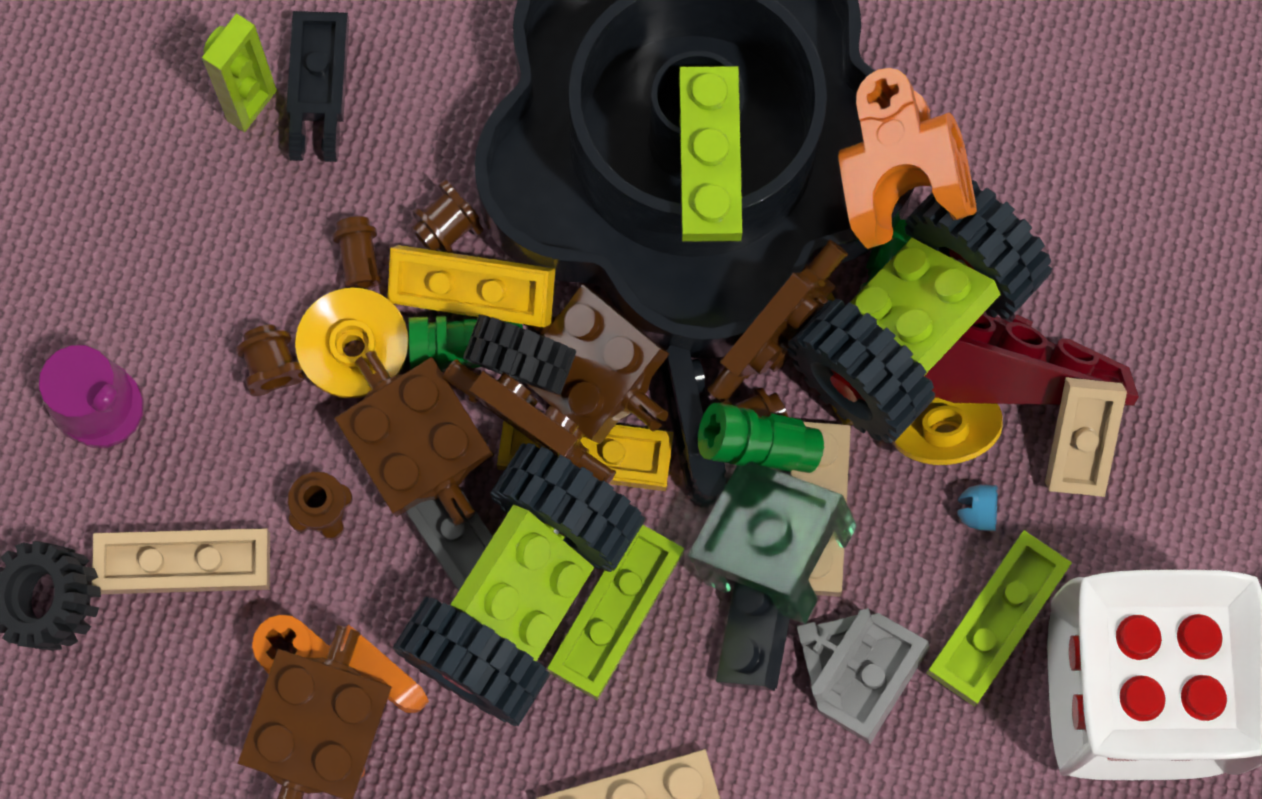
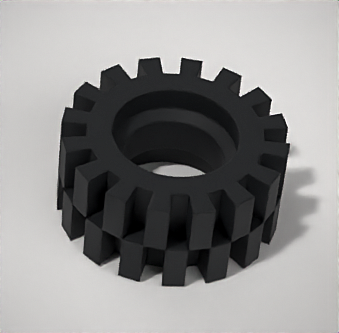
[463,314,577,395]
[0,541,101,651]

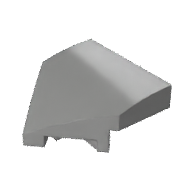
[797,608,930,744]

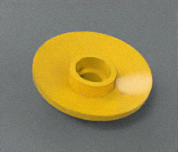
[295,288,409,398]
[892,398,1003,465]

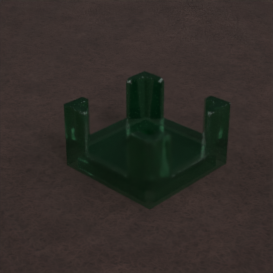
[688,462,857,624]

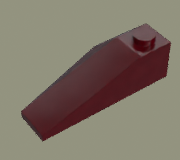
[925,312,1139,406]

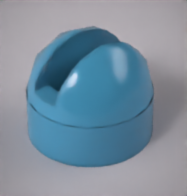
[957,484,998,531]

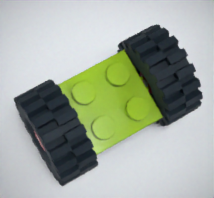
[787,180,1052,443]
[393,443,645,727]

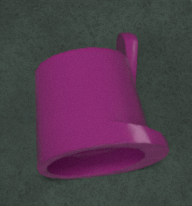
[39,345,144,448]

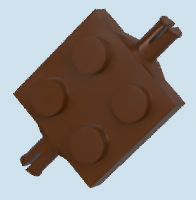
[707,239,848,402]
[526,284,669,444]
[334,351,494,526]
[443,359,616,484]
[237,625,392,799]

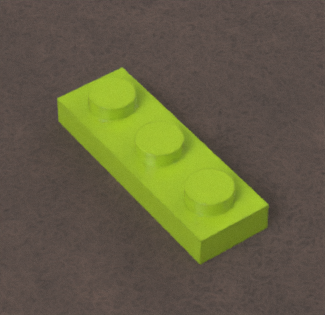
[202,13,277,133]
[679,66,742,241]
[547,525,684,701]
[926,530,1072,707]

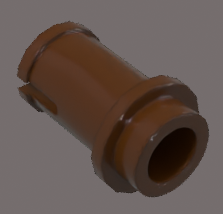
[332,216,381,289]

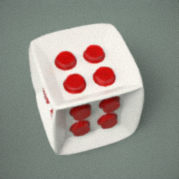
[1047,570,1262,780]

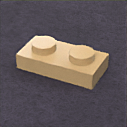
[1045,377,1127,497]

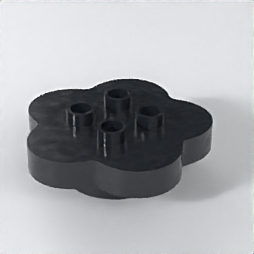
[475,0,914,358]

